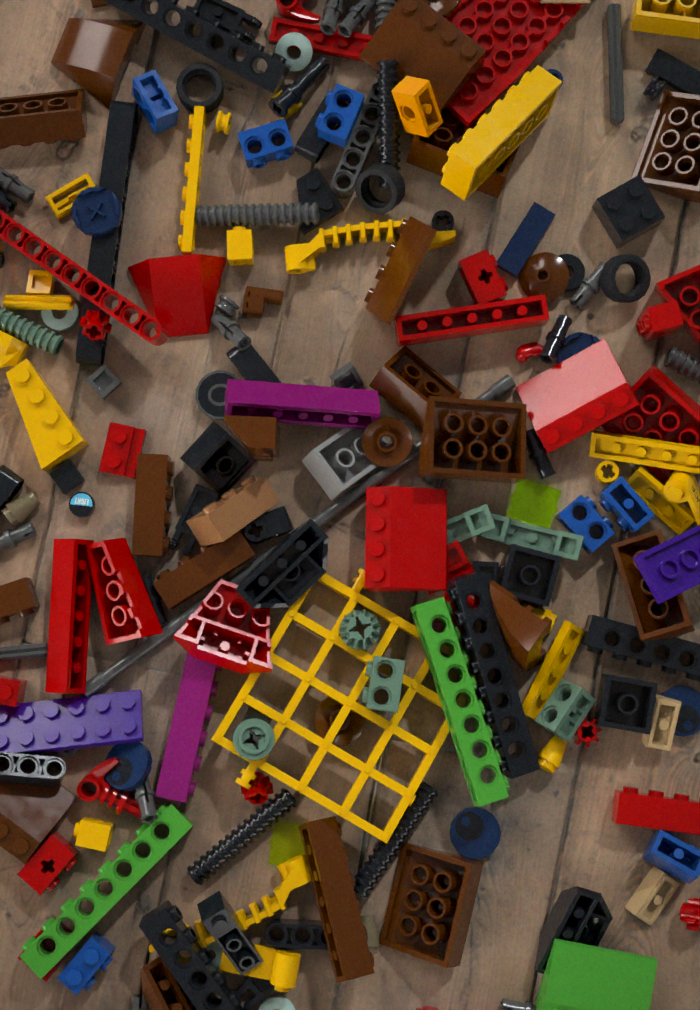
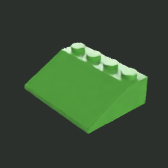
[535,938,658,1010]

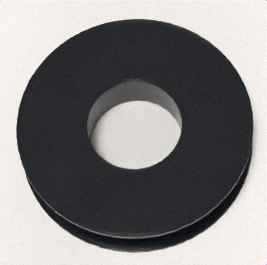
[547,254,585,292]

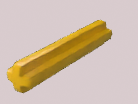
[3,295,75,310]

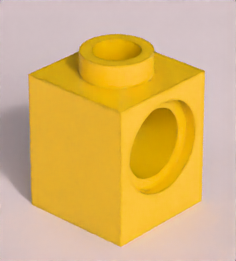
[226,226,254,266]
[73,816,115,852]

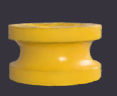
[215,110,232,135]
[595,460,619,484]

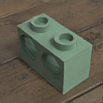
[362,656,405,713]
[534,678,596,743]

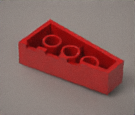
[654,265,700,347]
[86,538,163,645]

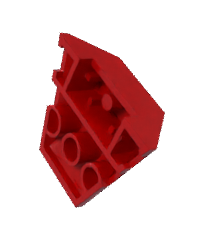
[128,254,226,338]
[173,579,273,674]

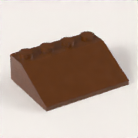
[360,0,486,113]
[631,90,700,203]
[406,108,520,198]
[364,216,438,326]
[419,396,527,484]
[0,763,78,864]
[379,842,484,968]

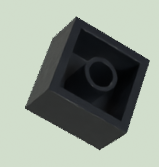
[592,175,665,249]
[499,544,562,607]
[595,673,658,734]

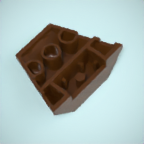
[51,18,146,110]
[488,580,552,671]

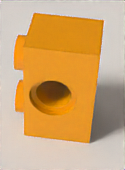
[391,76,443,137]

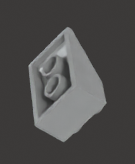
[302,428,388,501]

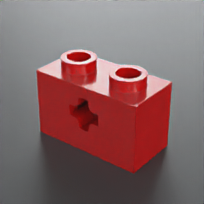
[458,249,508,305]
[636,300,684,342]
[17,831,80,895]

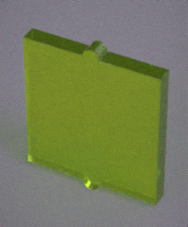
[507,479,561,529]
[269,821,305,865]

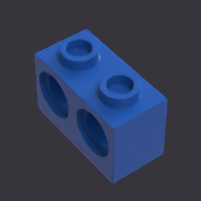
[132,70,179,134]
[315,84,365,148]
[237,118,295,169]
[555,495,615,554]

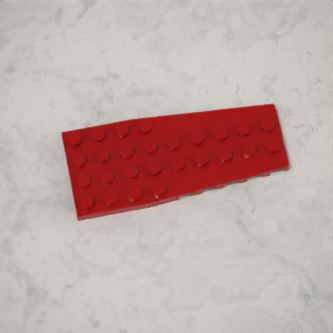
[445,0,586,127]

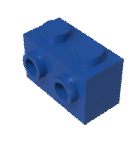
[598,476,655,533]
[642,830,700,884]
[57,931,116,995]

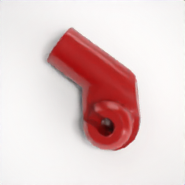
[515,342,544,363]

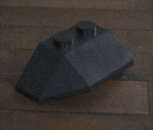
[236,518,329,608]
[534,886,613,974]

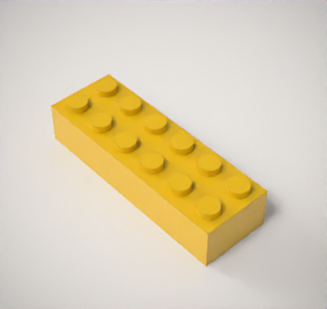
[440,65,562,201]

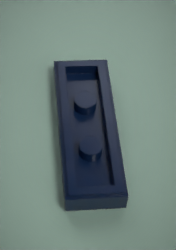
[497,202,556,278]

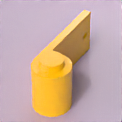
[663,470,700,525]
[219,943,301,992]

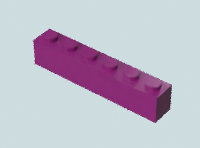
[224,379,381,429]
[155,652,222,803]

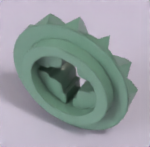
[339,609,380,650]
[233,718,275,761]

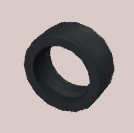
[176,63,224,113]
[355,163,405,214]
[600,254,651,303]

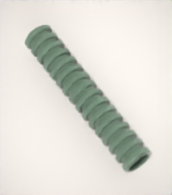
[0,306,64,356]

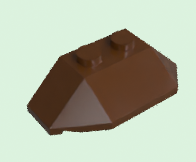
[140,956,199,1010]

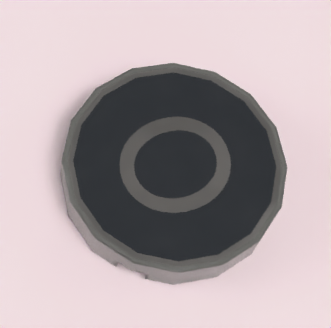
[196,370,238,420]

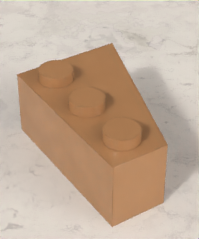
[186,475,280,547]

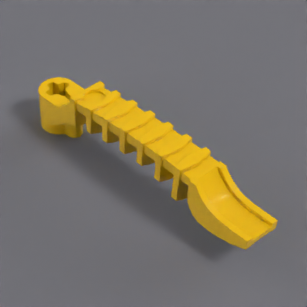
[284,218,456,274]
[148,853,312,953]

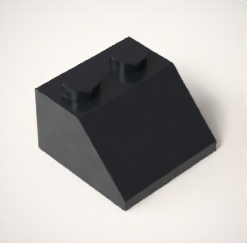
[180,421,257,496]

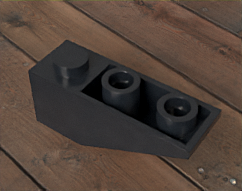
[197,890,263,975]

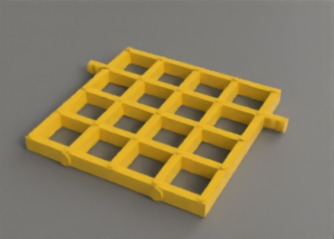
[211,568,477,844]

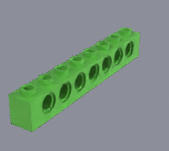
[410,596,510,807]
[19,803,194,979]

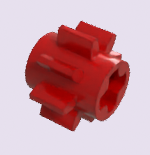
[79,309,112,341]
[574,717,602,748]
[241,772,273,804]
[680,898,700,932]

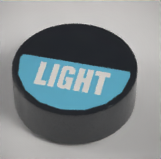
[69,492,95,517]

